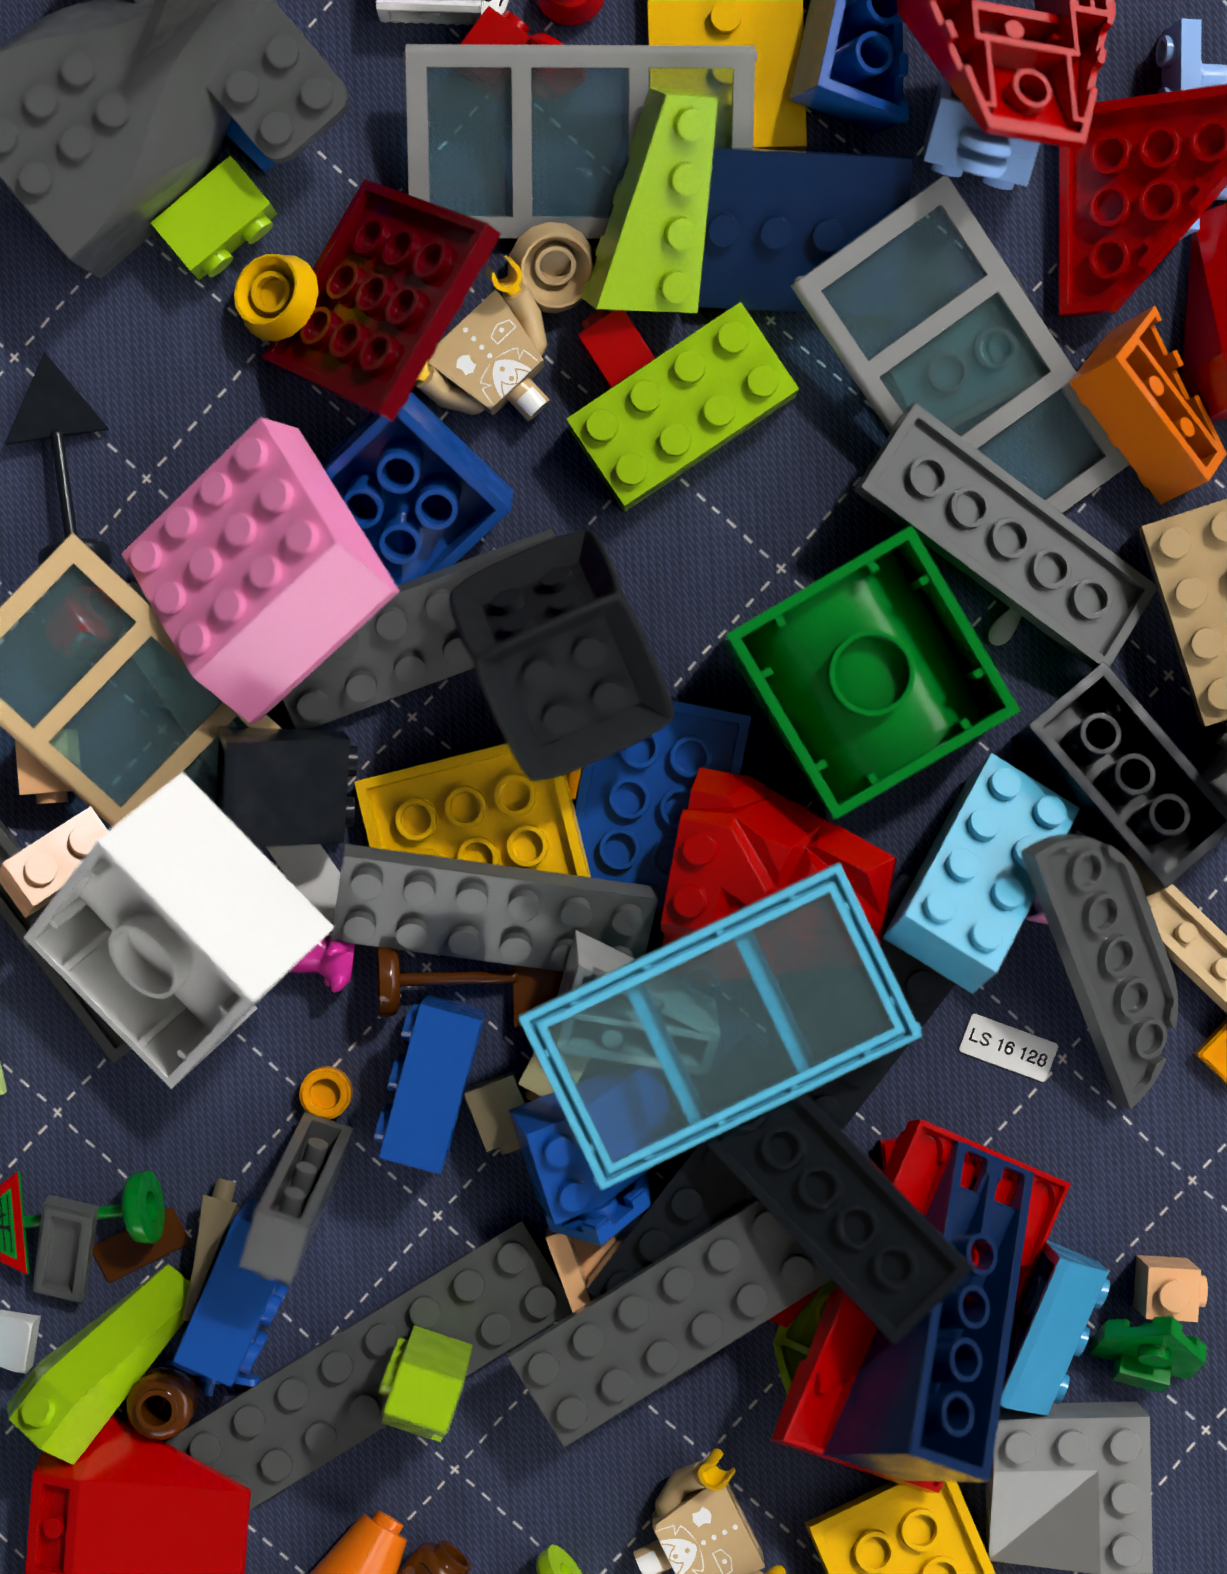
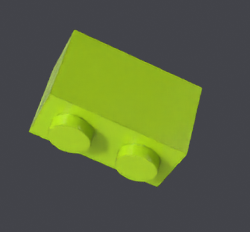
[150,155,278,280]

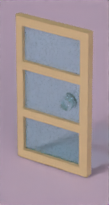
[0,532,282,828]

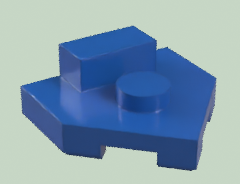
[545,1172,651,1246]

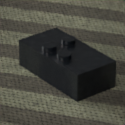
[1010,662,1227,897]

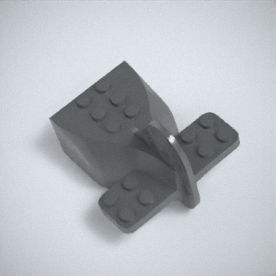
[0,0,350,279]

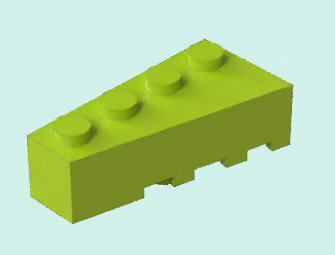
[581,88,718,313]

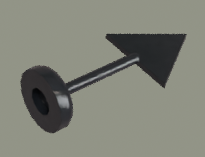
[5,352,112,575]

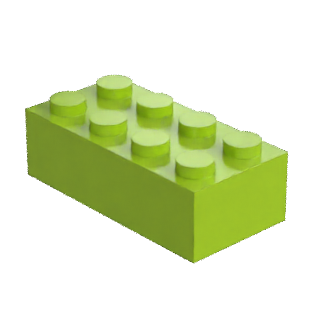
[566,302,799,512]

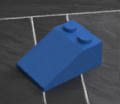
[508,1063,677,1225]

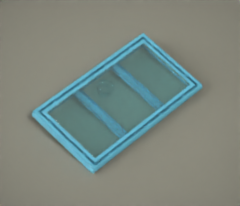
[518,862,922,1190]

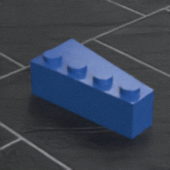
[789,0,909,133]

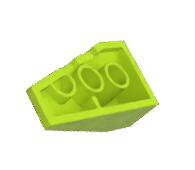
[6,1264,190,1465]

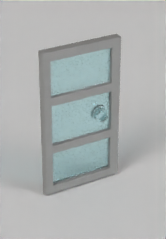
[403,44,758,239]
[790,175,1130,513]

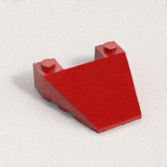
[897,0,1116,149]

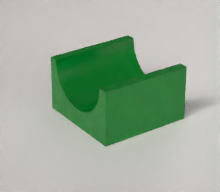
[721,525,1021,820]

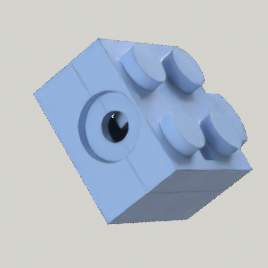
[924,78,1040,190]

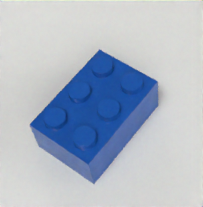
[373,994,487,1174]
[173,1198,289,1387]

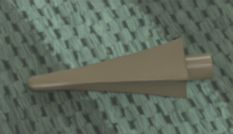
[182,1178,240,1322]

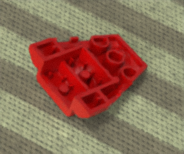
[661,768,897,983]

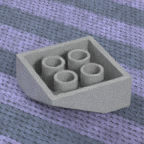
[985,1401,1153,1574]

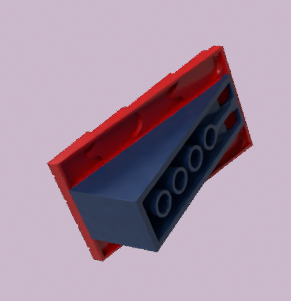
[771,1119,1071,1493]

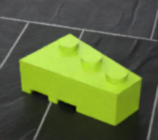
[379,1325,473,1442]

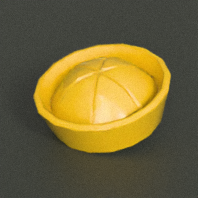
[234,254,319,341]

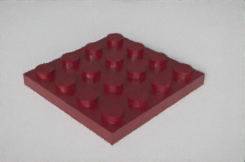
[261,179,501,422]

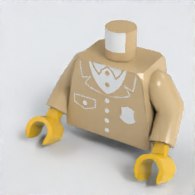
[414,256,550,421]
[634,1448,786,1574]

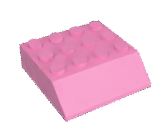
[121,417,400,724]

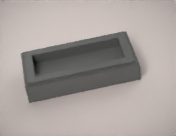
[32,1195,99,1303]

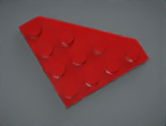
[1059,84,1227,318]

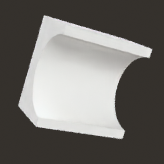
[24,772,334,1089]

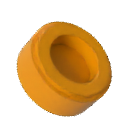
[299,1066,353,1119]

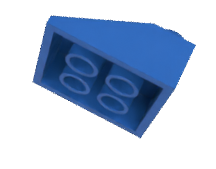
[320,391,514,586]

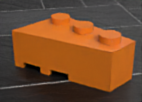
[1069,305,1227,505]

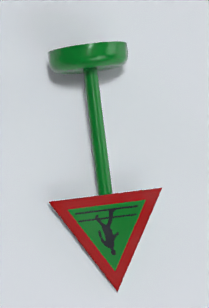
[0,1170,165,1275]

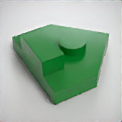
[1089,1316,1207,1393]

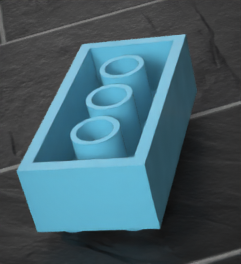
[882,753,1080,994]

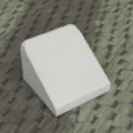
[0,1310,41,1374]

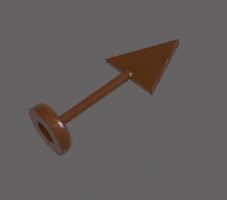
[377,947,564,1028]

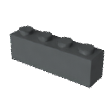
[239,1112,353,1283]

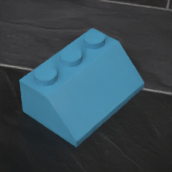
[1000,1240,1110,1416]

